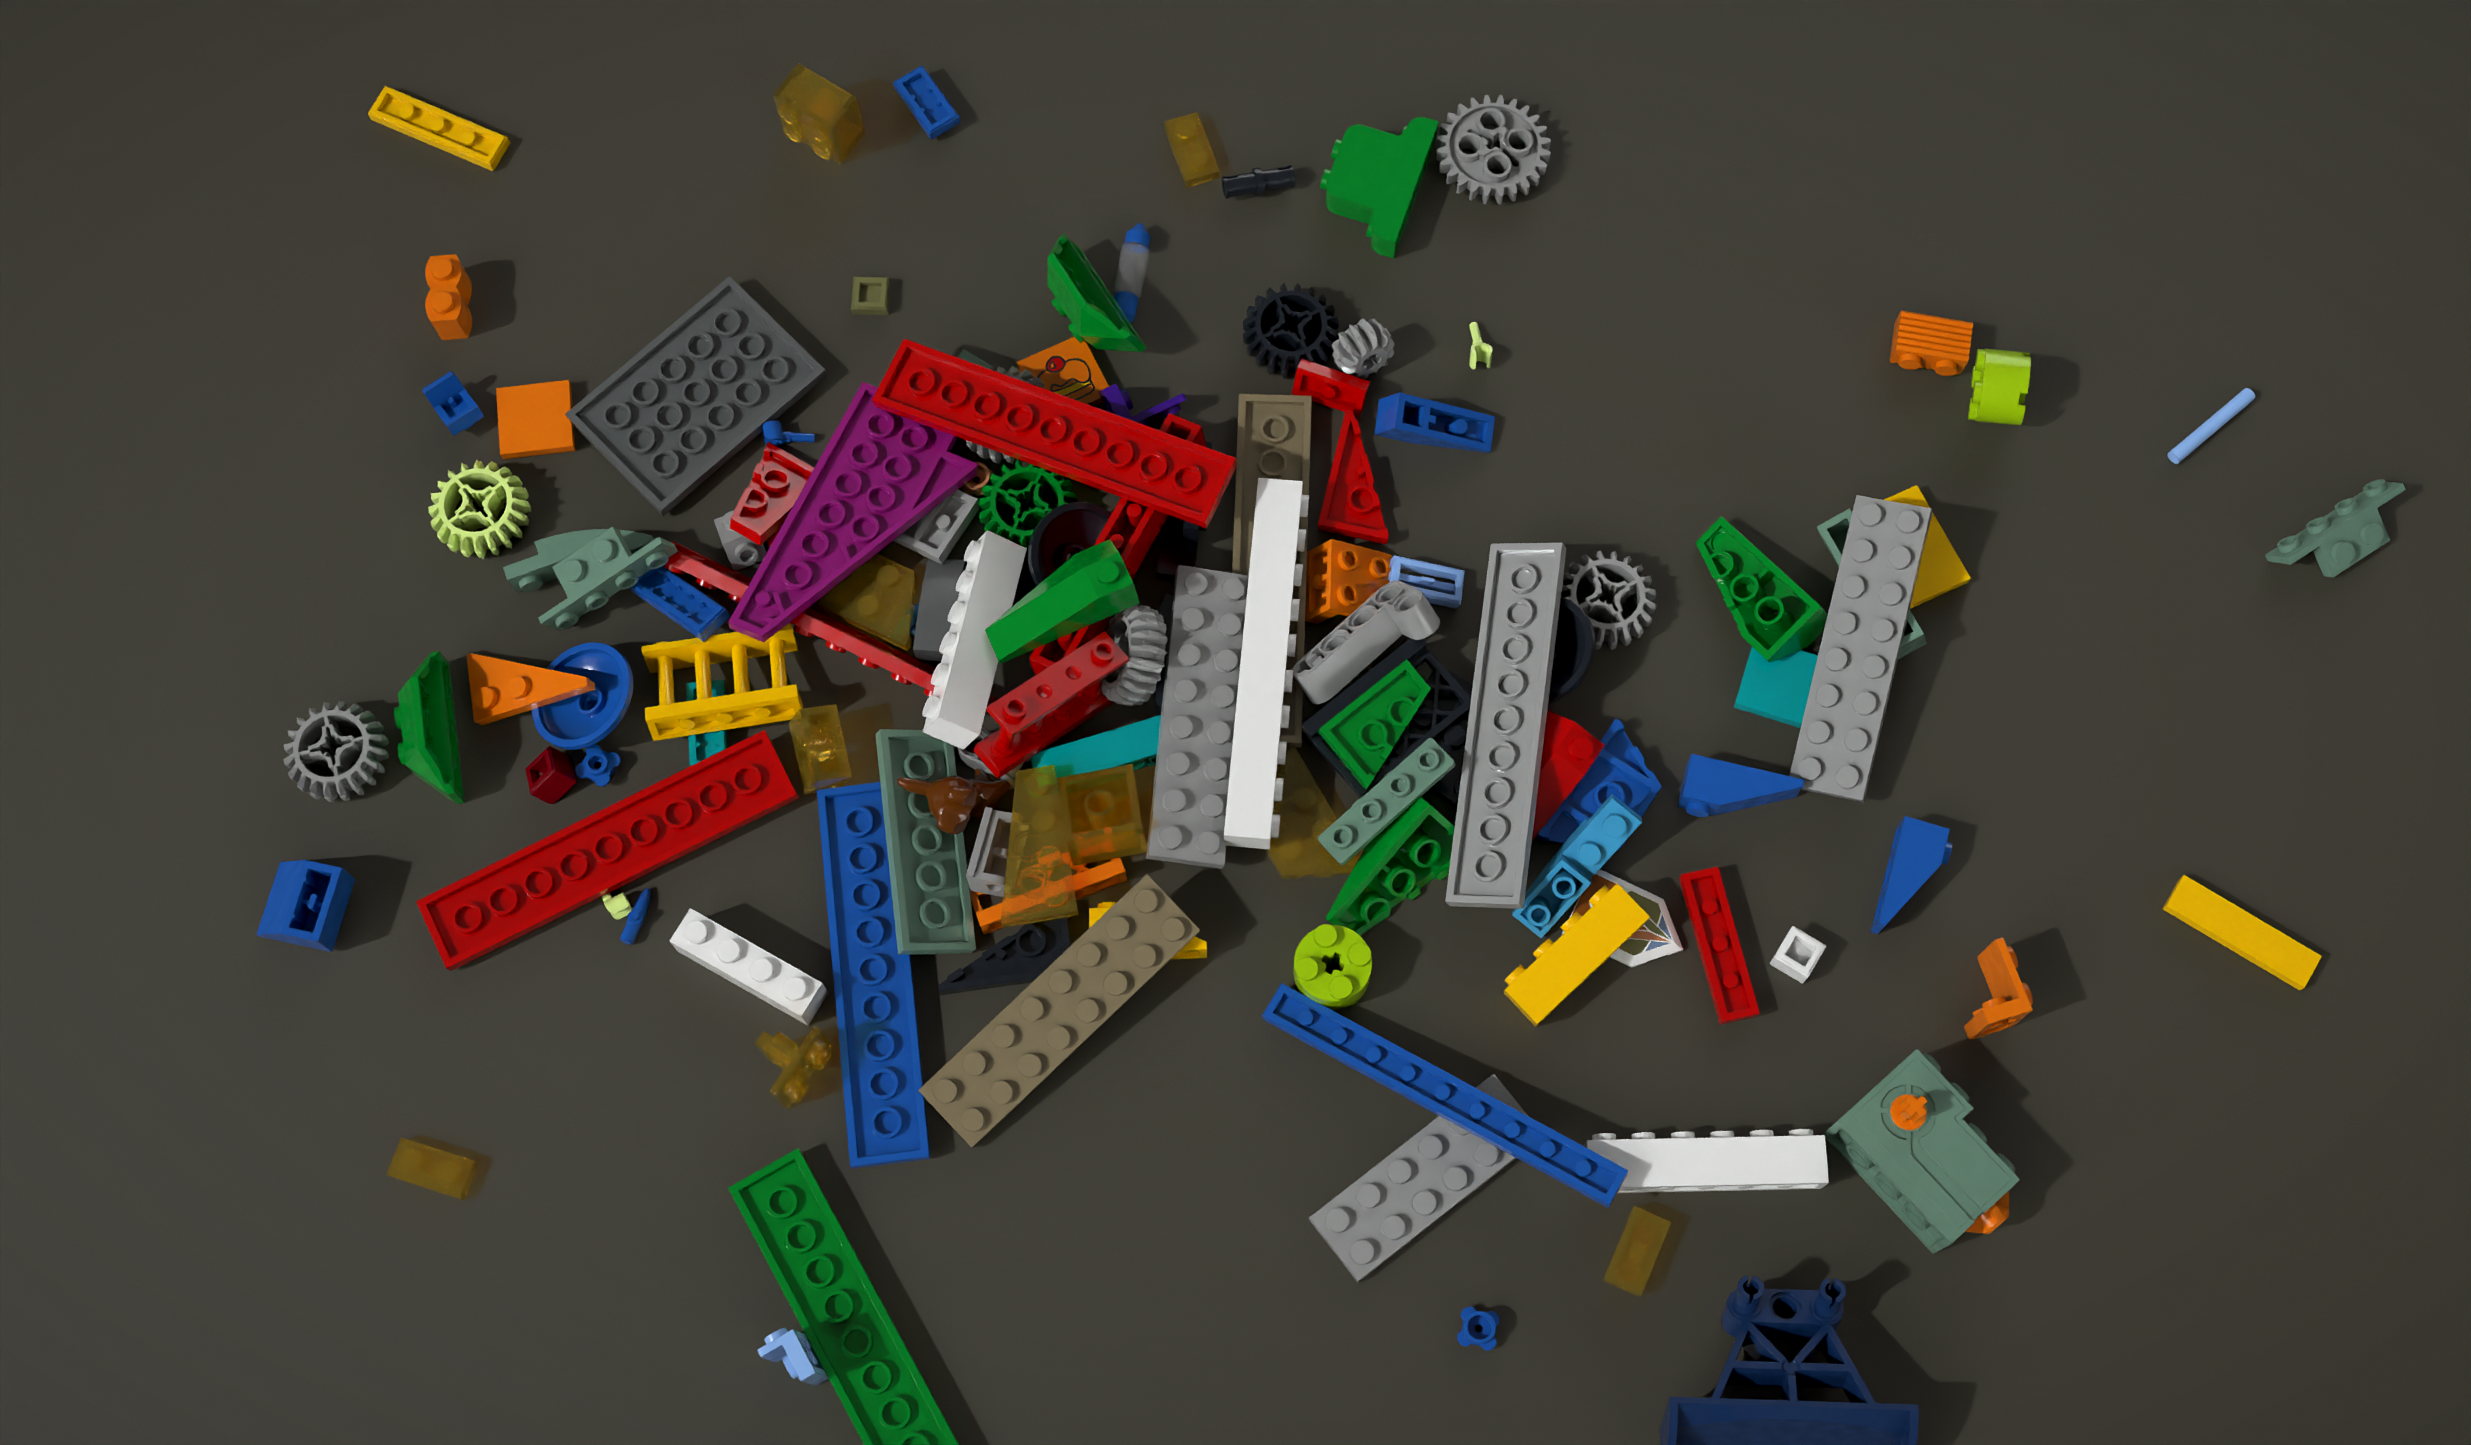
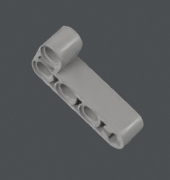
[1292,581,1440,704]

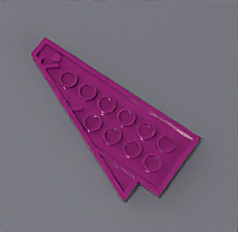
[728,382,978,643]

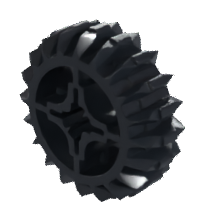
[1243,283,1339,379]

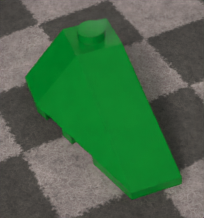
[1695,516,1828,663]
[985,539,1140,664]
[1325,797,1455,935]

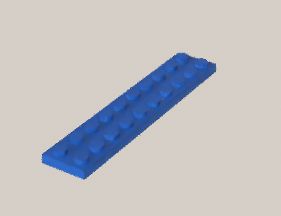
[817,782,931,1169]

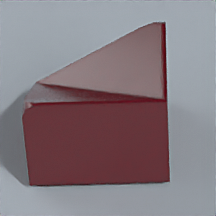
[525,746,577,804]

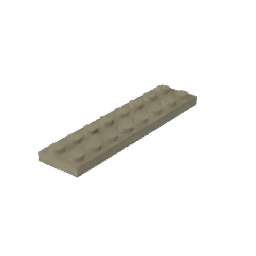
[918,874,1201,1148]

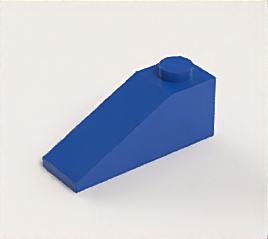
[1374,392,1495,453]
[1677,754,1804,817]
[1870,816,1952,934]

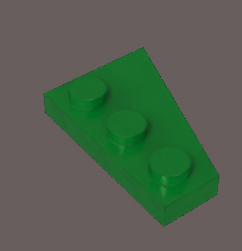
[1318,659,1431,790]

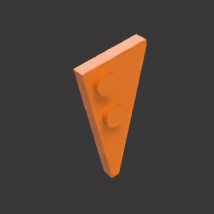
[466,653,595,725]

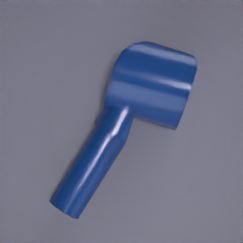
[762,420,815,447]

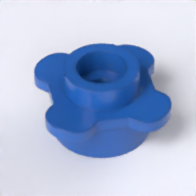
[575,744,621,787]
[1457,1307,1500,1351]

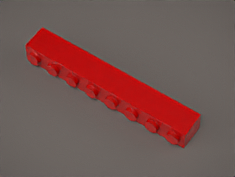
[1029,413,1206,675]

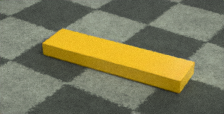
[368,86,510,172]
[2162,875,2322,991]

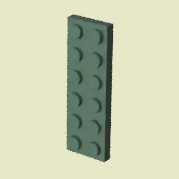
[875,729,976,955]

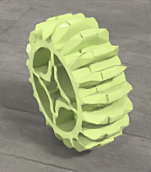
[428,460,531,559]

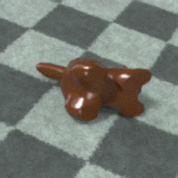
[897,768,1011,834]

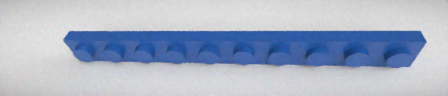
[1262,983,1628,1208]

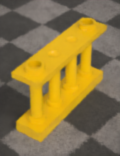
[642,623,804,741]

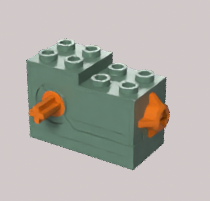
[1822,1049,2020,1254]

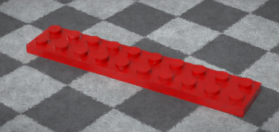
[872,338,1237,529]
[416,730,799,971]

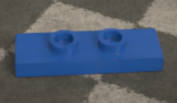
[630,566,730,642]

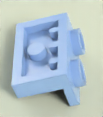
[757,1328,829,1386]

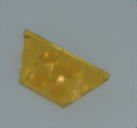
[811,554,917,651]
[1265,746,1360,879]

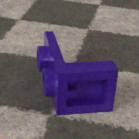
[1098,383,1187,426]

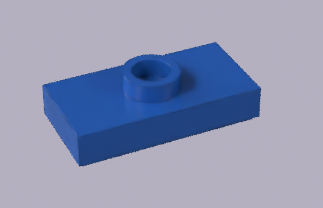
[893,65,961,140]

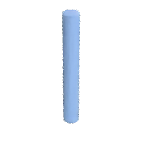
[2167,388,2255,464]

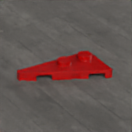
[1318,409,1389,545]

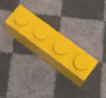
[1504,883,1650,1027]

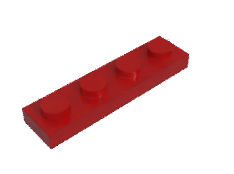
[1679,866,1760,1025]

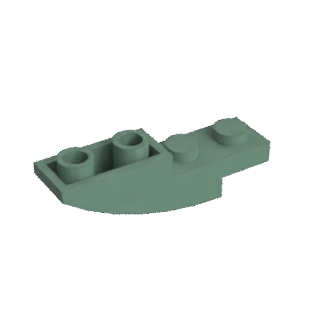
[503,529,654,593]

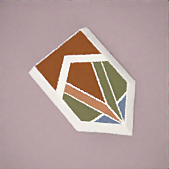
[1562,869,1683,968]

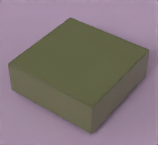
[851,277,891,315]

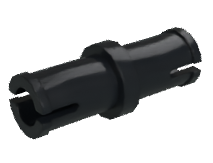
[1221,165,1295,199]

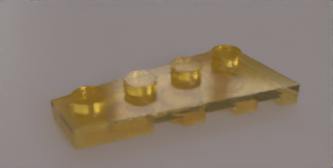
[1001,765,1079,928]

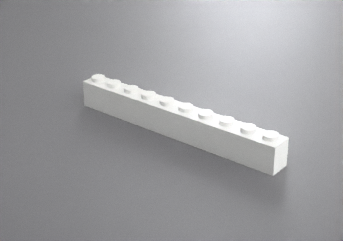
[1224,478,1309,849]

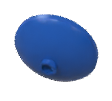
[532,642,634,750]

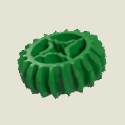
[978,459,1078,558]

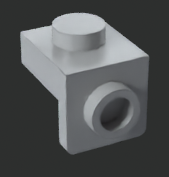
[714,511,767,571]

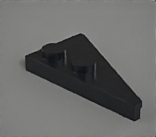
[938,901,1071,995]

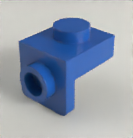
[422,371,484,436]

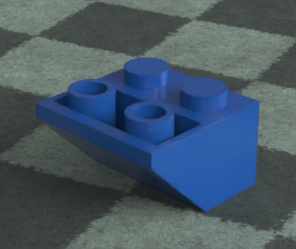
[256,860,356,952]

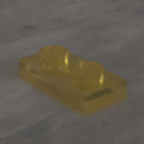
[1164,112,1220,188]
[386,1137,478,1201]
[1602,1206,1671,1297]

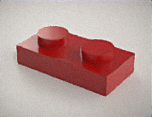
[1292,359,1370,417]

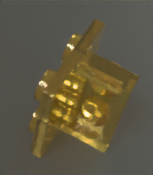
[755,1026,831,1109]

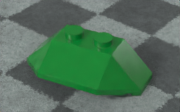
[1047,234,1147,352]
[394,651,465,804]

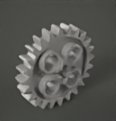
[1436,95,1551,205]

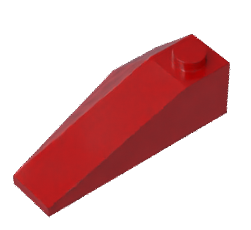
[1532,710,1604,841]

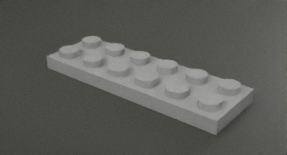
[1309,1074,1528,1282]

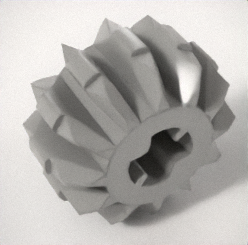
[1332,318,1395,379]

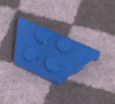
[1536,718,1662,851]

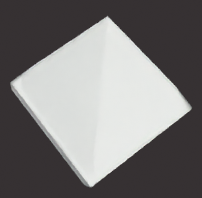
[1770,926,1826,984]

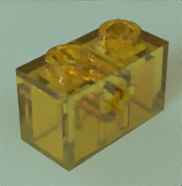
[789,704,852,794]

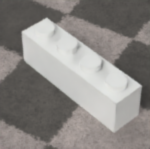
[670,908,828,1026]

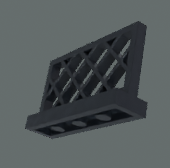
[1302,638,1471,798]

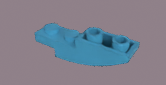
[1512,794,1642,938]

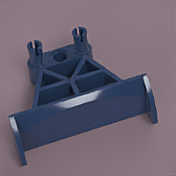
[1659,1275,1919,1445]

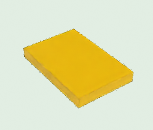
[1884,485,1971,609]

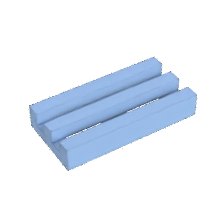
[1388,555,1465,609]

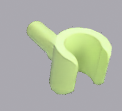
[1469,322,1492,369]
[601,892,632,920]

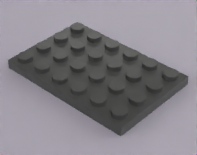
[565,276,827,516]

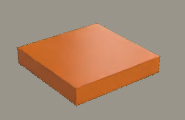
[496,380,576,460]

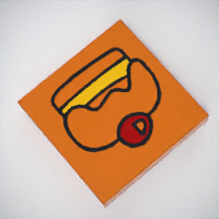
[1016,337,1109,407]

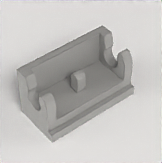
[966,807,1030,898]

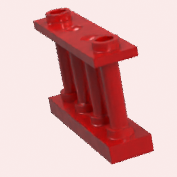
[974,631,1129,779]

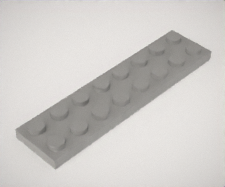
[1789,495,1933,803]
[1146,565,1249,869]

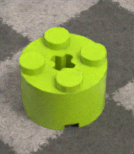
[1968,348,2031,426]
[1293,924,1372,1010]

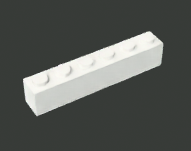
[922,530,1027,750]
[1583,1129,1829,1193]

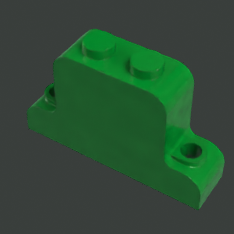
[1320,117,1439,259]

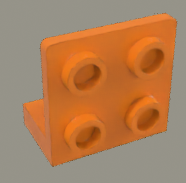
[1305,539,1392,624]
[1964,937,2033,1041]

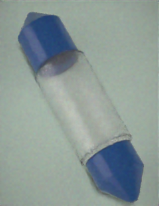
[1113,223,1151,323]

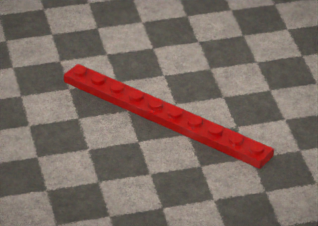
[664,541,997,714]

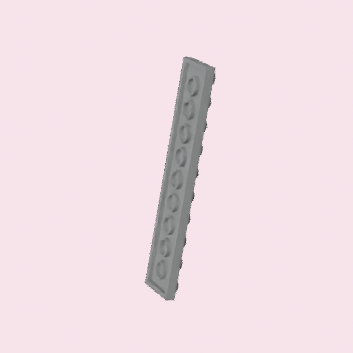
[1445,542,1567,909]

